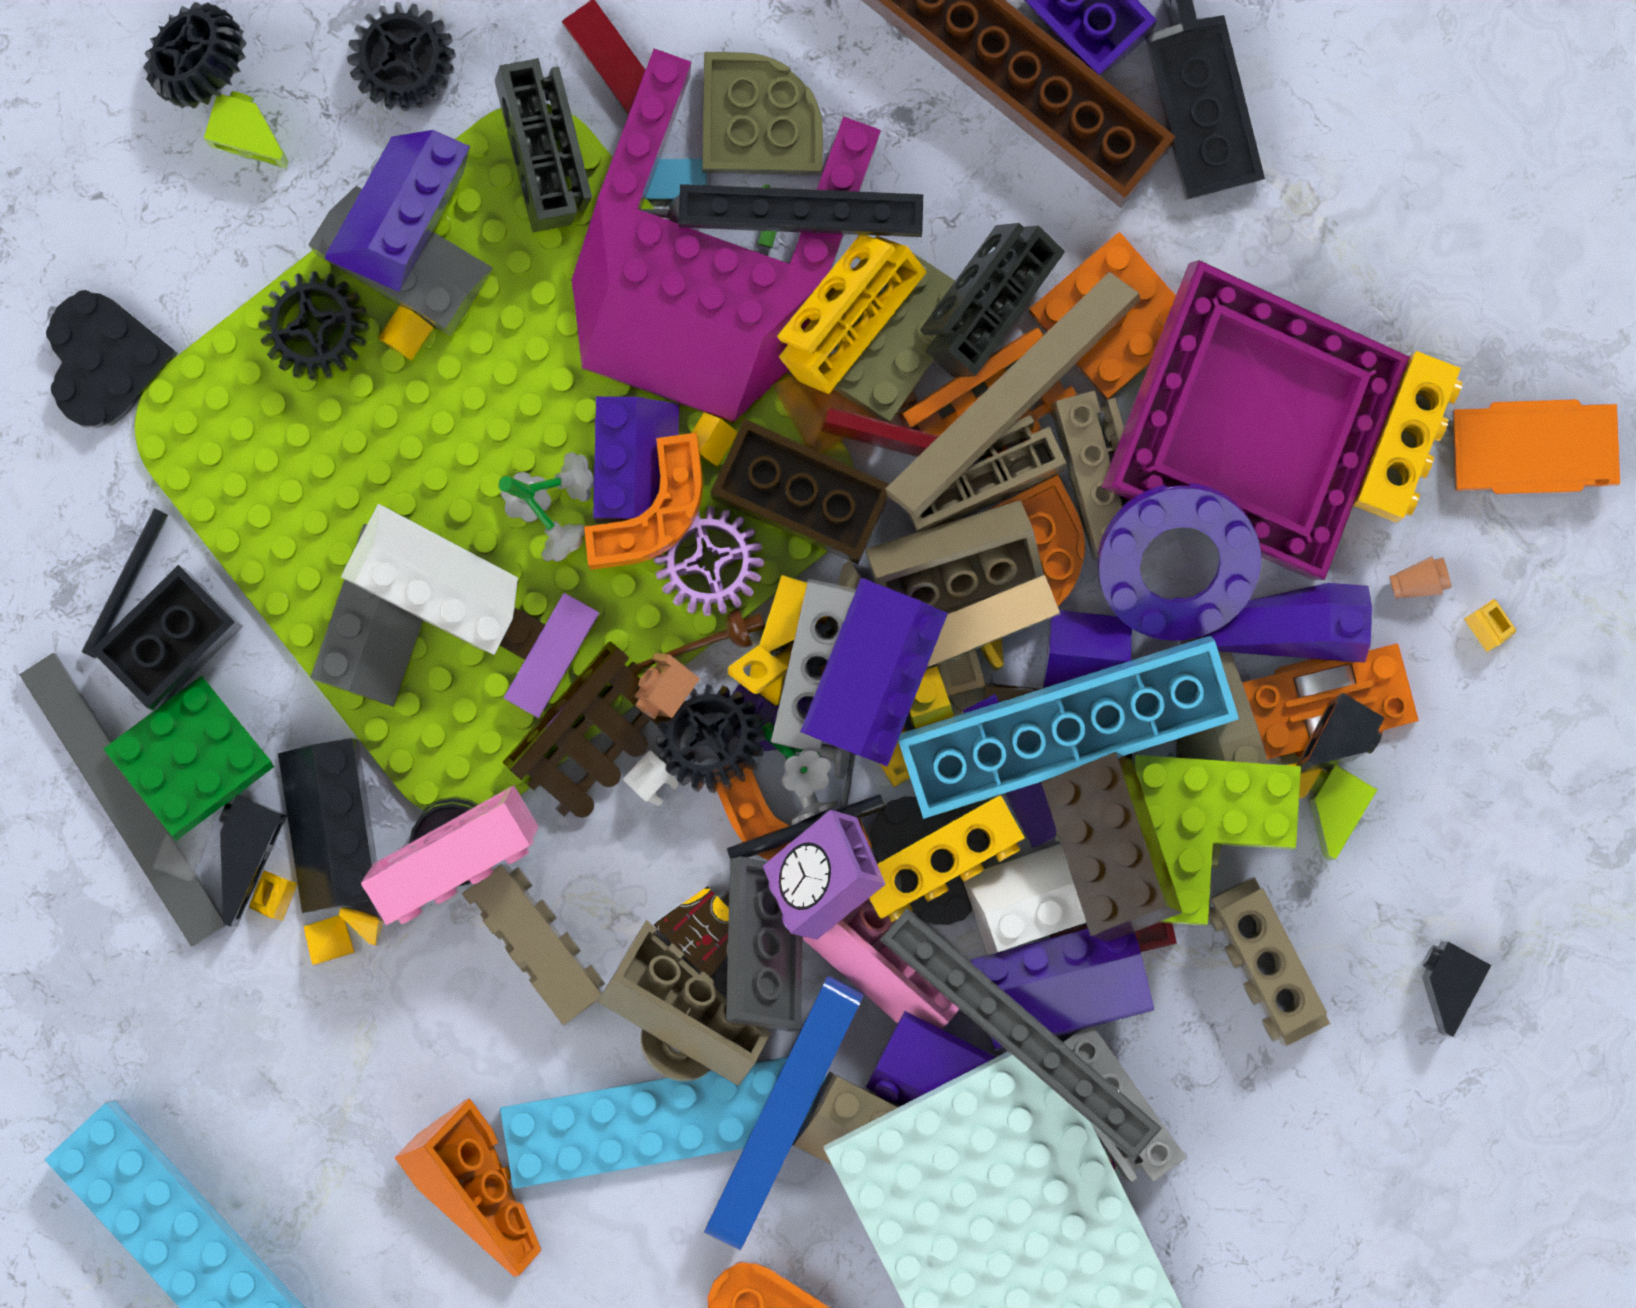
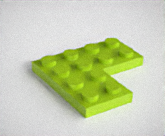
[1135,755,1301,926]

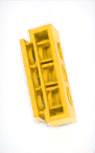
[777,235,927,394]
[1353,351,1463,523]
[868,795,1025,922]

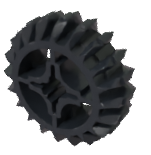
[143,2,247,109]
[347,2,456,111]
[259,271,369,381]
[656,684,766,794]

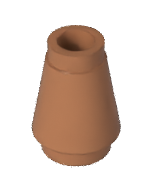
[1389,556,1452,599]

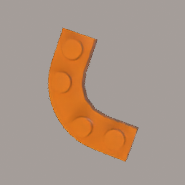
[584,433,703,570]
[717,767,872,861]

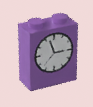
[763,810,886,940]

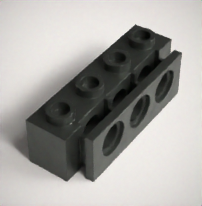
[494,58,592,233]
[920,223,1065,377]

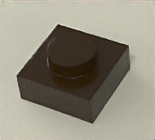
[499,607,545,660]

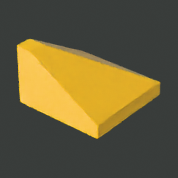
[980,638,1004,671]
[338,907,384,946]
[303,915,355,965]

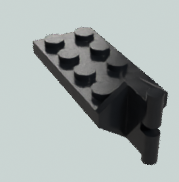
[1145,0,1265,200]

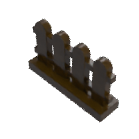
[502,641,670,818]

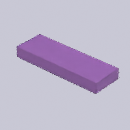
[504,593,600,719]

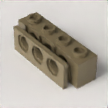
[1050,390,1130,560]
[905,415,1066,533]
[1208,877,1330,1046]

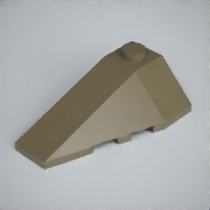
[1176,636,1269,764]

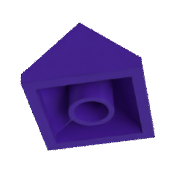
[1043,610,1132,688]

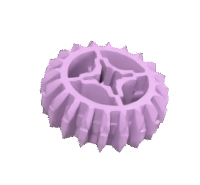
[654,506,764,616]

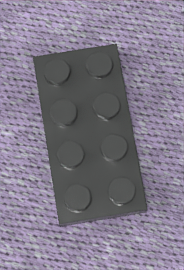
[726,856,803,1032]

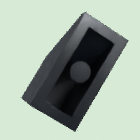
[1296,693,1384,774]
[1422,941,1492,1037]

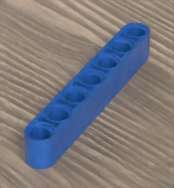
[703,975,864,1251]

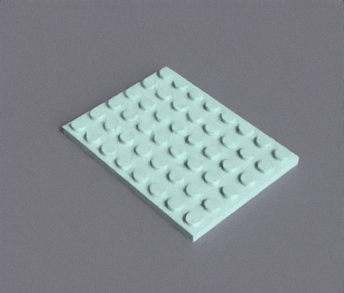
[823,1052,1182,1308]

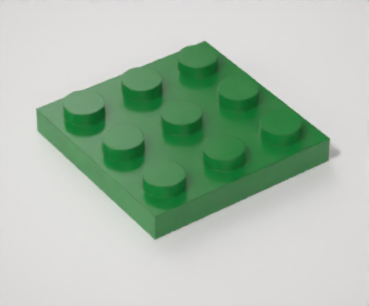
[103,675,275,841]

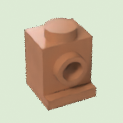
[634,653,700,719]

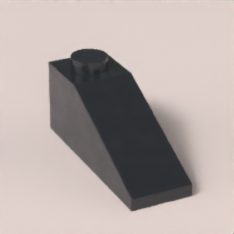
[219,795,287,927]

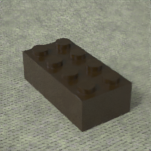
[710,419,889,565]
[1041,752,1183,942]

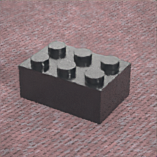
[90,565,243,711]

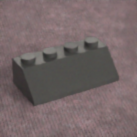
[308,185,493,336]
[310,524,424,707]

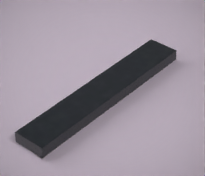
[678,184,924,237]

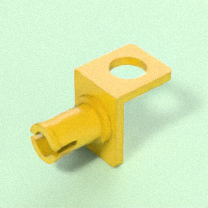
[727,643,794,706]

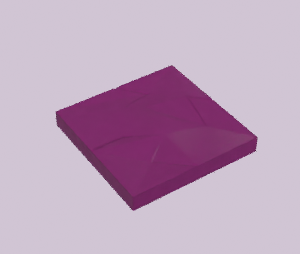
[1101,260,1410,580]

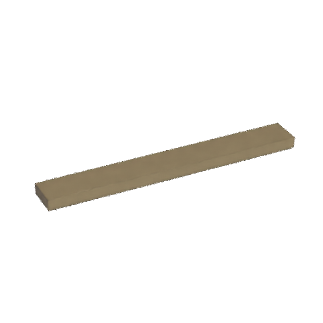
[885,272,1140,518]

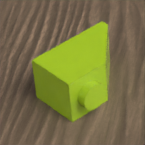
[204,91,289,169]
[1309,765,1377,860]

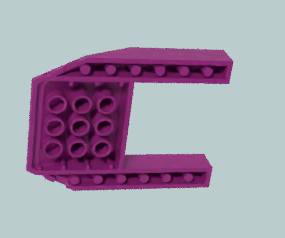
[572,48,881,423]

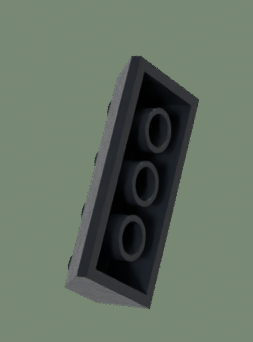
[278,738,377,913]

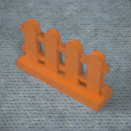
[898,327,1077,459]

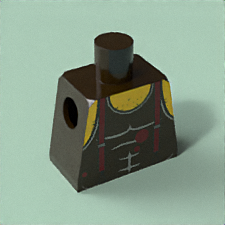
[654,886,729,978]

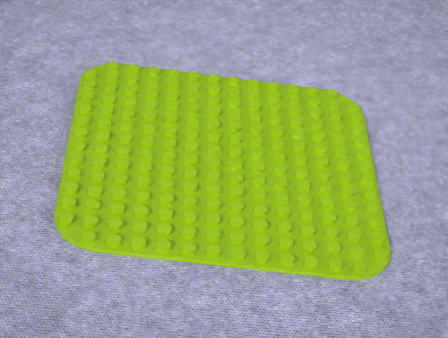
[135,104,855,810]

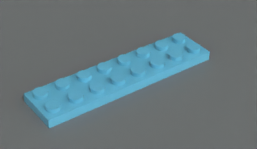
[500,1057,826,1189]

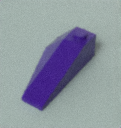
[1203,583,1372,663]

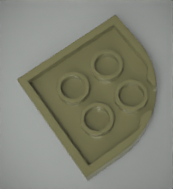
[702,52,823,175]

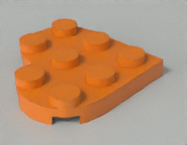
[707,1261,831,1308]

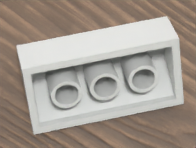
[341,504,518,655]
[964,844,1086,954]

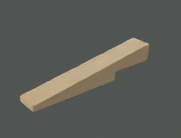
[819,575,1061,674]

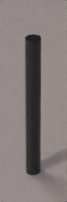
[81,508,168,659]
[727,794,886,859]

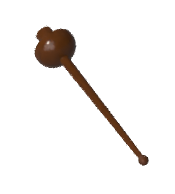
[637,608,765,668]

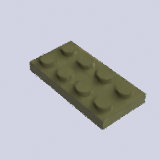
[833,252,955,423]

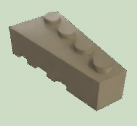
[461,864,606,1025]
[598,920,771,1086]

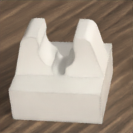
[622,750,678,806]

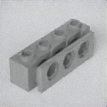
[771,578,856,753]
[1061,1026,1187,1182]

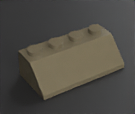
[866,500,1044,614]
[792,1071,899,1165]

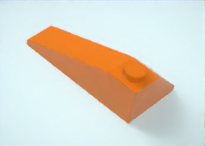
[394,1098,542,1277]

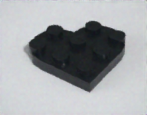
[46,290,178,428]
[871,796,989,925]

